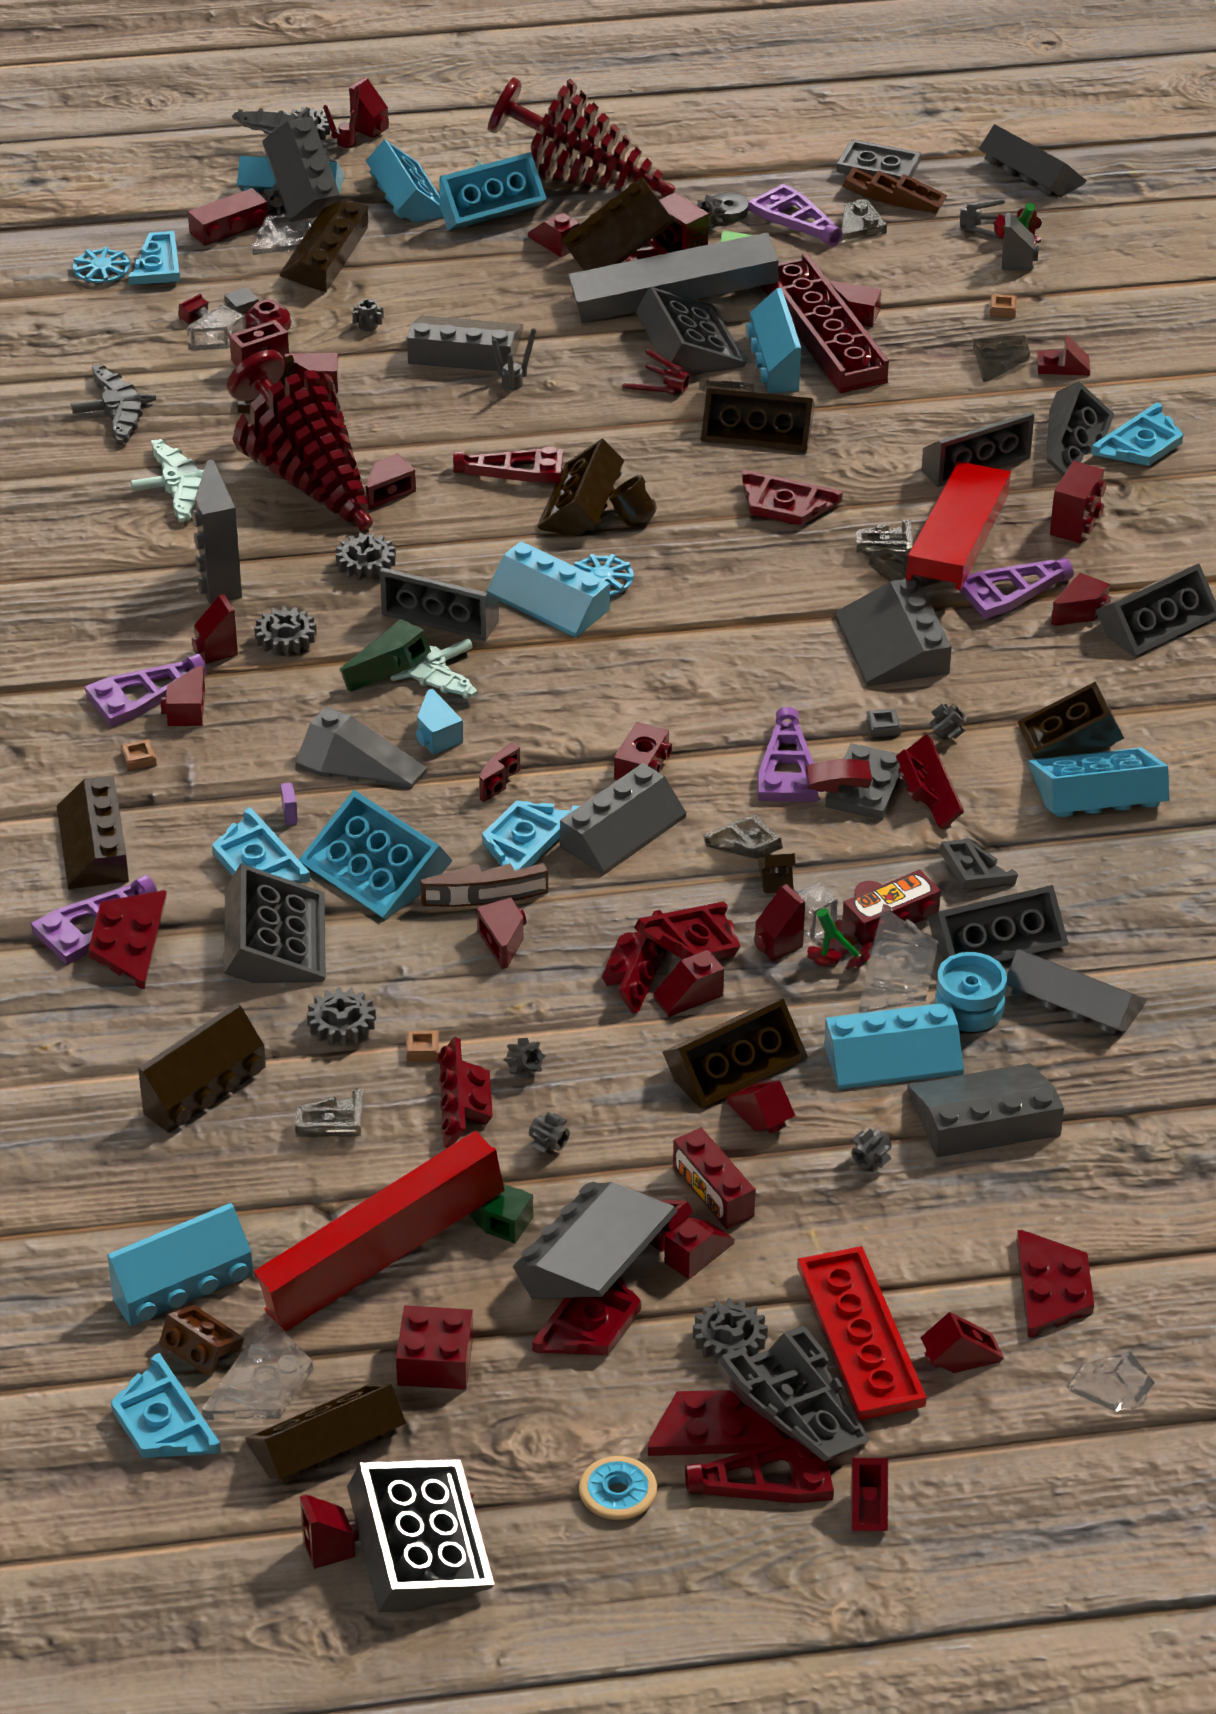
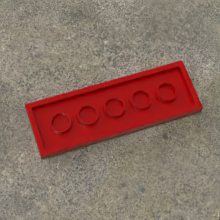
[797,1246,927,1421]

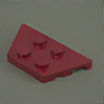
[742,469,843,525]
[88,890,167,989]
[634,901,740,959]
[1016,1230,1094,1337]
[532,1277,641,1355]
[647,1390,784,1456]

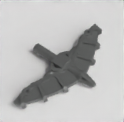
[232,107,336,162]
[71,364,156,444]

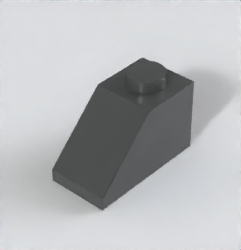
[1002,213,1039,271]

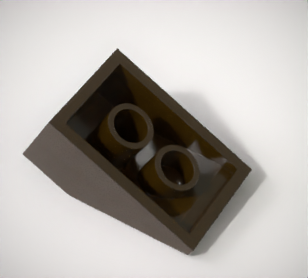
[1017,681,1124,759]

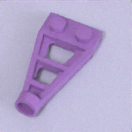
[748,184,843,247]
[959,558,1074,619]
[85,654,207,727]
[758,707,818,802]
[31,875,157,965]

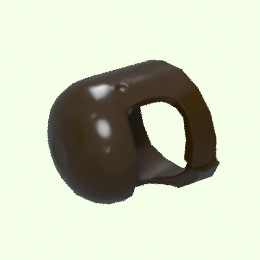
[608,475,657,527]

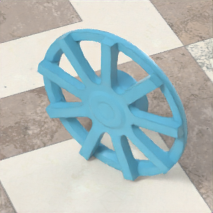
[73,247,130,283]
[574,554,634,596]

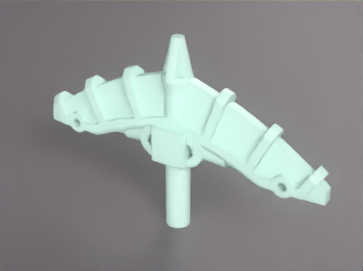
[131,439,204,523]
[390,638,478,699]

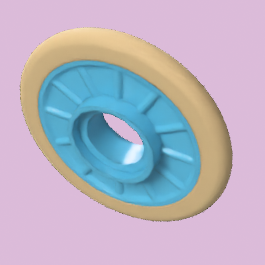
[579,1456,657,1520]

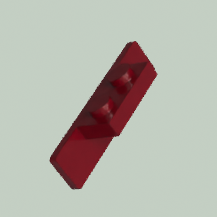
[896,734,964,829]
[601,909,666,1013]
[437,1036,493,1148]

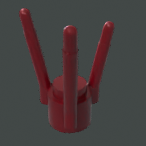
[323,85,360,148]
[622,349,691,395]

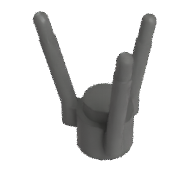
[960,199,1017,240]
[492,328,536,390]

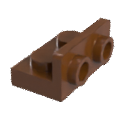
[159,1305,244,1376]

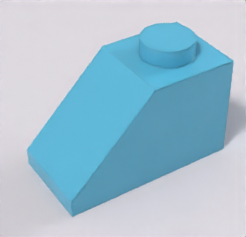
[416,689,463,755]

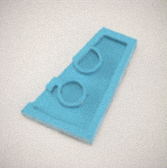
[128,231,180,285]

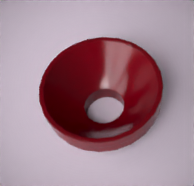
[244,299,291,331]

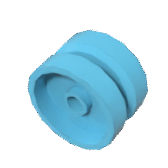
[935,952,1007,1032]

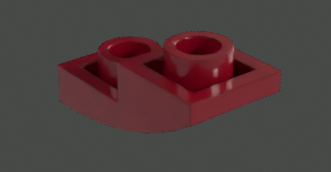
[479,742,520,802]
[805,759,872,793]

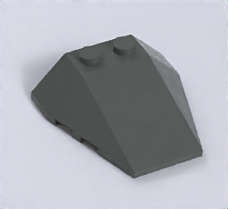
[717,1325,869,1461]

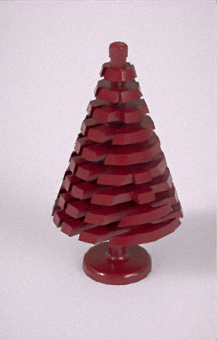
[487,77,676,197]
[226,350,373,531]

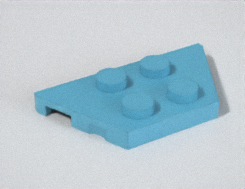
[1091,402,1183,466]
[482,801,579,871]
[212,807,310,883]
[111,1353,221,1458]

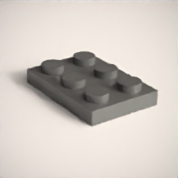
[837,139,921,180]
[826,743,901,820]

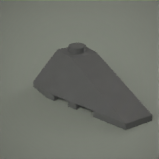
[1046,381,1114,476]
[295,707,427,789]

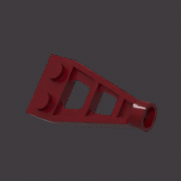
[453,447,563,483]
[685,1438,834,1503]

